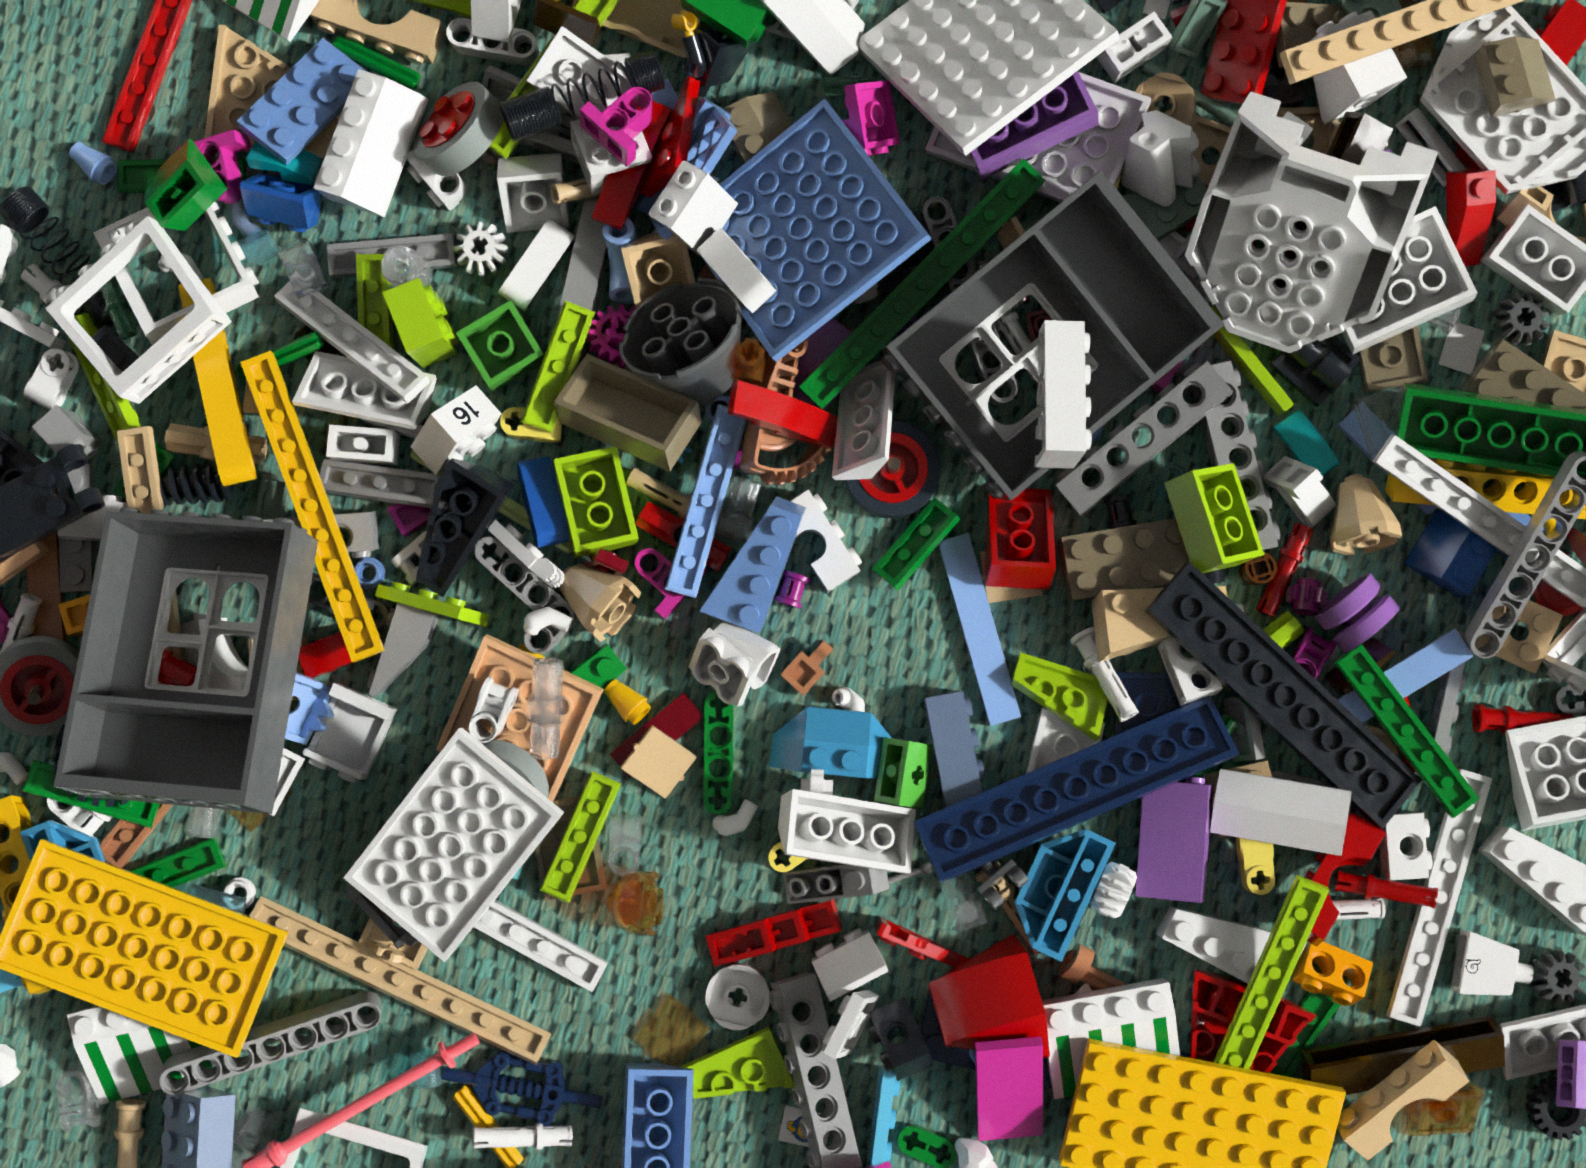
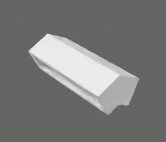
[1395,108,1466,187]

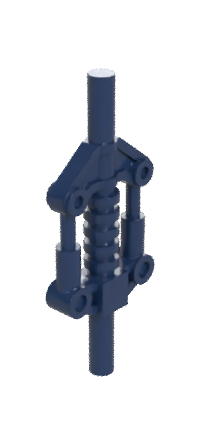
[442,1051,603,1126]

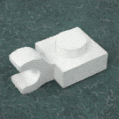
[800,769,833,795]

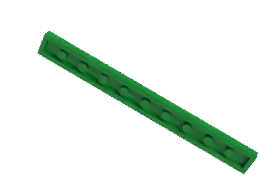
[799,158,1046,409]

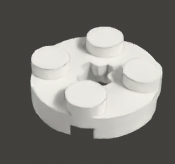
[705,964,770,1030]

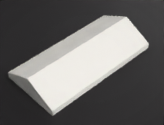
[760,0,865,76]
[292,351,437,429]
[832,360,896,480]
[1210,768,1352,856]
[1499,1004,1586,1080]

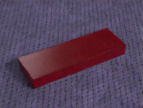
[610,692,704,779]

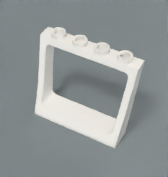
[45,216,232,404]
[280,1108,428,1168]

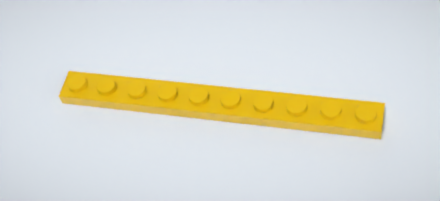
[240,350,385,663]

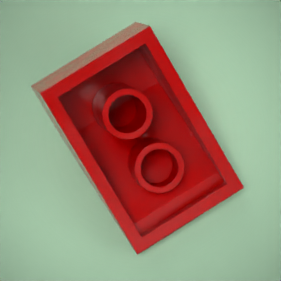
[985,488,1056,590]

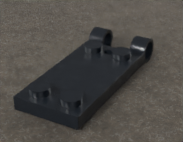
[0,444,105,562]

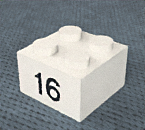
[411,386,501,475]

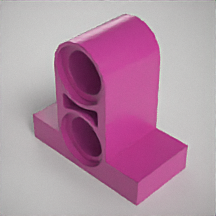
[580,87,652,167]
[177,129,251,204]
[635,548,708,619]

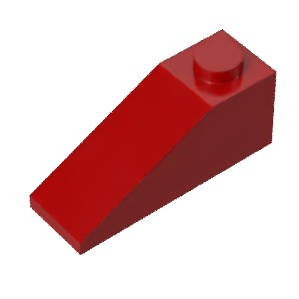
[1446,169,1496,266]

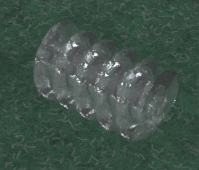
[381,246,432,287]

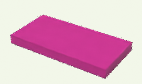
[975,1037,1043,1141]

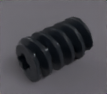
[161,463,234,506]

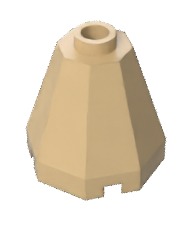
[1330,474,1402,555]
[559,563,641,642]

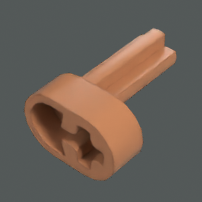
[1058,943,1126,990]

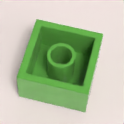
[456,300,545,393]

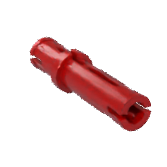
[1256,522,1314,618]
[1335,871,1438,909]

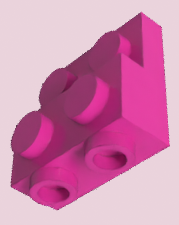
[842,80,900,156]

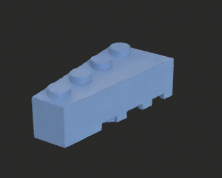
[700,496,806,634]

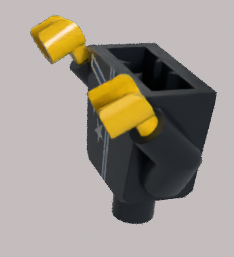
[671,11,753,97]

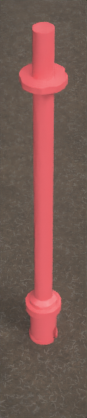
[241,1032,480,1168]

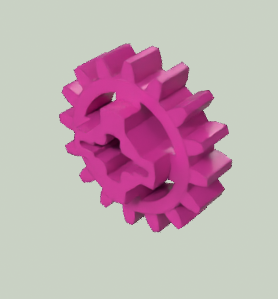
[587,304,636,369]

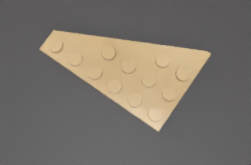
[204,25,342,160]

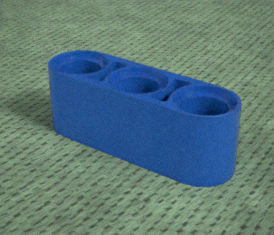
[517,456,569,548]

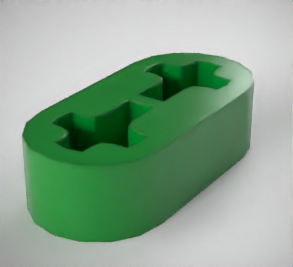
[897,1124,957,1168]

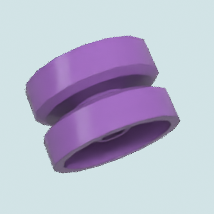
[1314,573,1400,652]

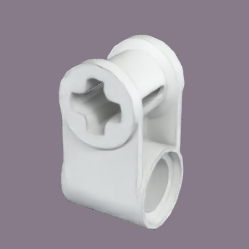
[24,348,80,410]
[468,677,519,743]
[47,799,112,837]

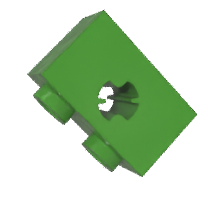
[874,737,932,809]

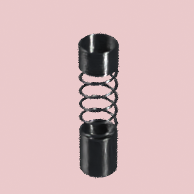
[499,49,665,142]
[0,186,132,328]

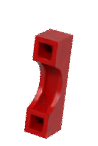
[1304,812,1386,947]

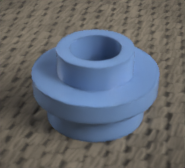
[354,557,385,589]

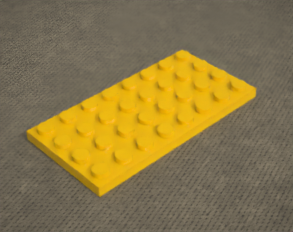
[0,839,289,1058]
[1058,1038,1346,1168]

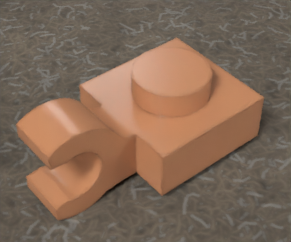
[780,641,833,696]

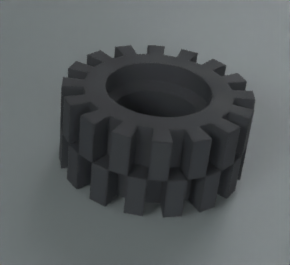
[1525,1077,1586,1140]

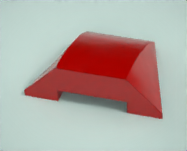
[928,934,1050,1058]
[1190,969,1317,1073]

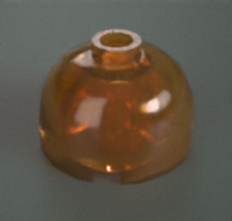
[607,871,664,936]

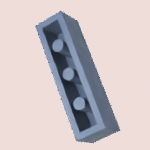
[923,691,985,808]

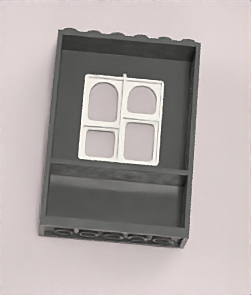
[881,170,1224,501]
[54,507,318,814]

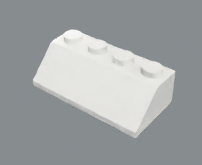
[313,69,429,217]
[778,789,916,874]

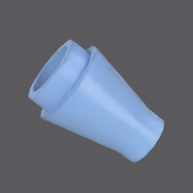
[69,142,118,185]

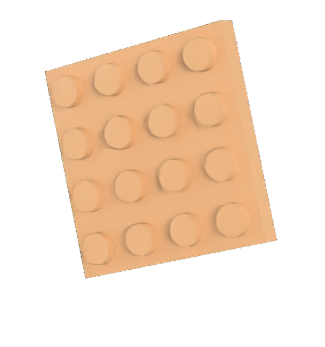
[436,634,604,802]

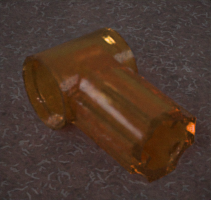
[734,338,768,386]

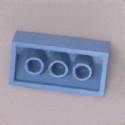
[621,1063,694,1168]

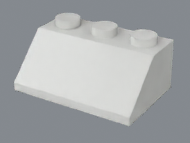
[1480,204,1586,316]

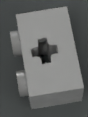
[32,405,102,460]

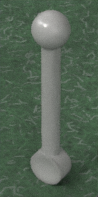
[888,862,933,884]

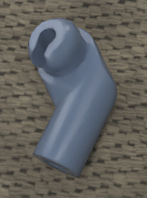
[231,198,262,242]

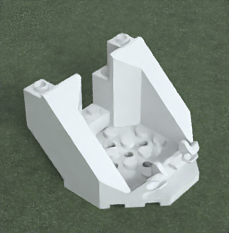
[1185,91,1438,353]

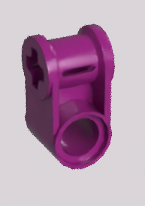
[1290,626,1337,680]

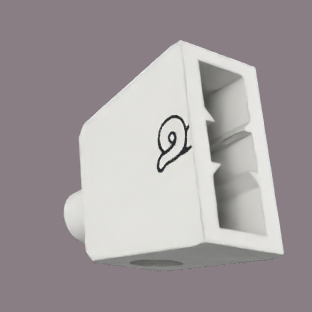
[1450,929,1534,995]

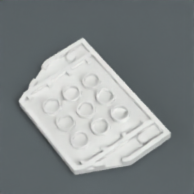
[1420,6,1586,195]

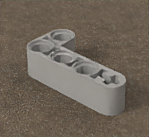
[475,537,578,655]

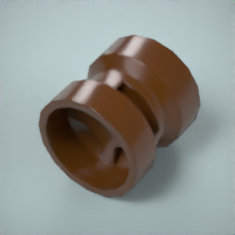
[1239,552,1277,586]

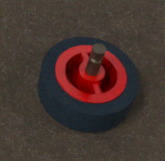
[845,420,941,519]

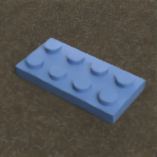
[237,38,365,165]

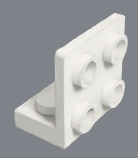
[570,119,652,195]

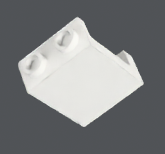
[648,160,738,257]
[302,683,398,783]

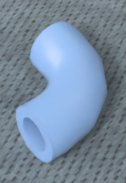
[602,218,637,304]

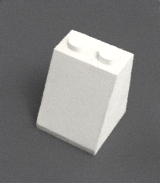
[1309,10,1407,125]

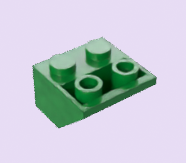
[144,139,227,231]

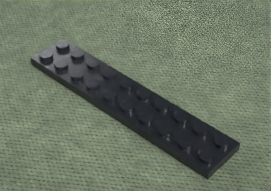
[1145,562,1422,829]

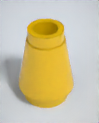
[603,679,651,725]

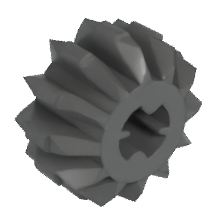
[1492,293,1550,347]
[1531,948,1586,1005]

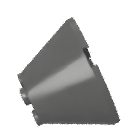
[619,278,742,406]

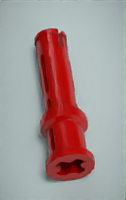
[1471,704,1574,734]

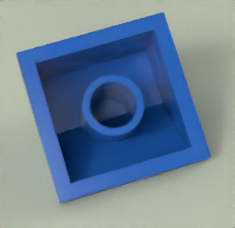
[240,173,322,232]
[1403,510,1497,598]

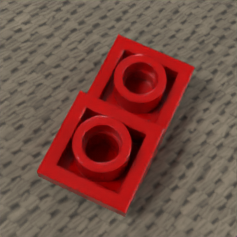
[298,632,354,678]

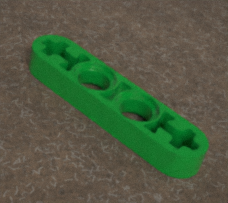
[704,690,734,815]

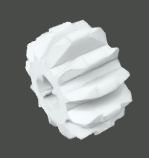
[454,221,509,277]
[1090,861,1137,918]

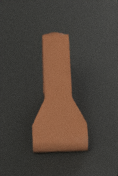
[740,338,835,485]

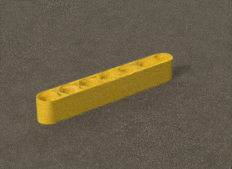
[178,277,257,487]

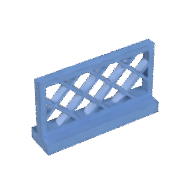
[635,97,738,240]

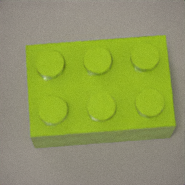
[382,278,460,368]
[552,447,639,558]
[1164,463,1265,573]

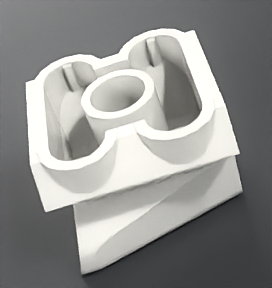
[1121,110,1200,207]
[689,621,780,706]

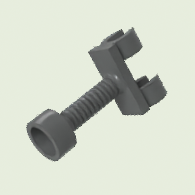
[978,859,1028,910]

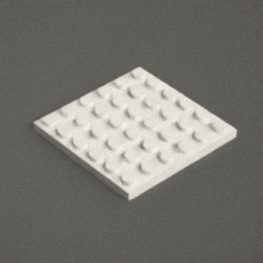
[858,0,1120,156]

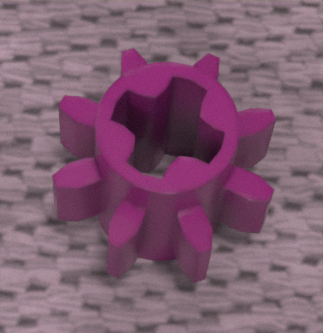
[1285,578,1328,616]

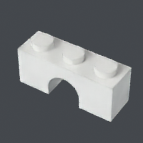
[791,490,862,593]

